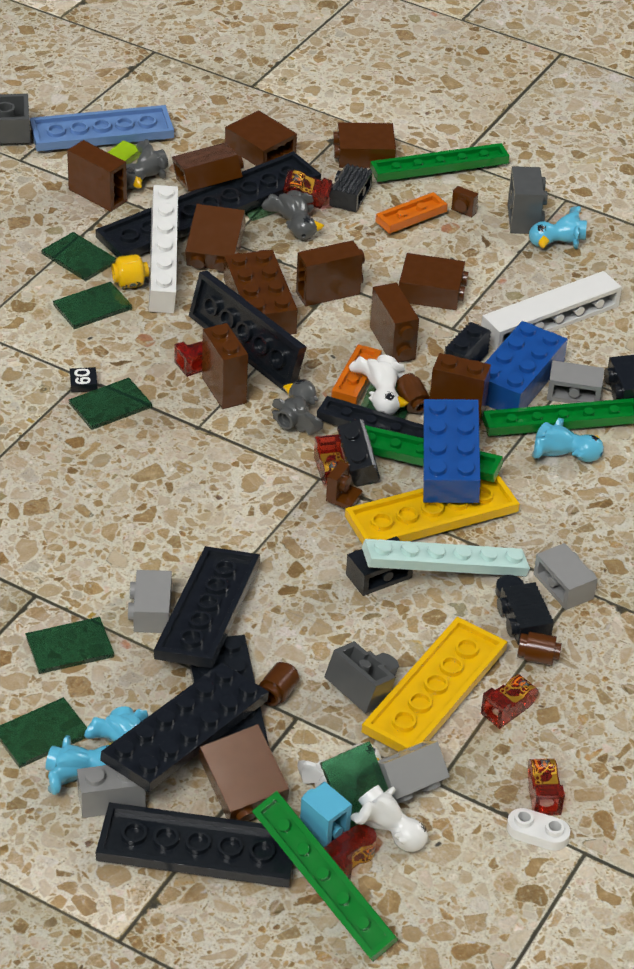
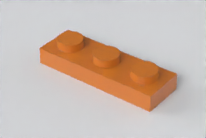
[375,192,448,234]
[331,344,382,404]

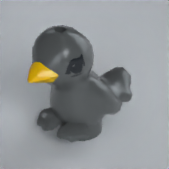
[126,139,168,189]
[262,190,324,240]
[272,379,324,435]

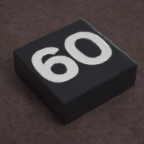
[69,367,98,393]

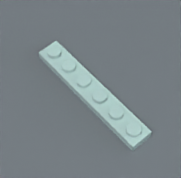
[362,539,530,576]

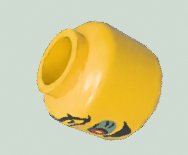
[111,254,149,289]

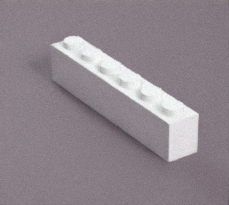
[149,185,178,313]
[481,271,622,350]

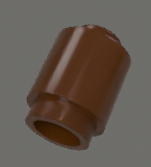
[396,373,430,413]
[517,632,562,666]
[259,662,300,706]

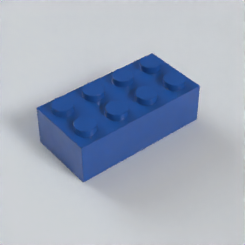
[485,321,568,410]
[423,399,480,503]

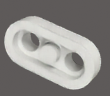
[507,808,570,851]

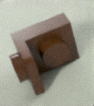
[326,461,362,508]

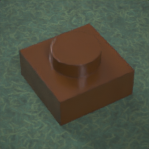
[451,186,478,218]

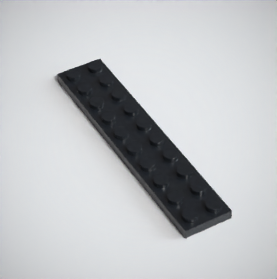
[95,151,321,257]

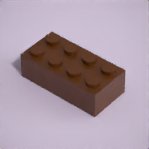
[224,249,298,335]

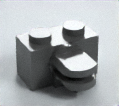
[324,641,399,713]

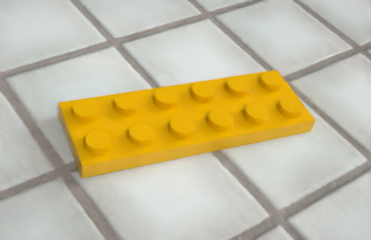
[345,474,520,545]
[361,617,508,752]

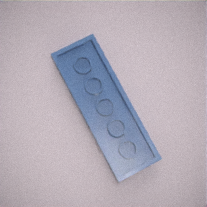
[30,105,174,152]

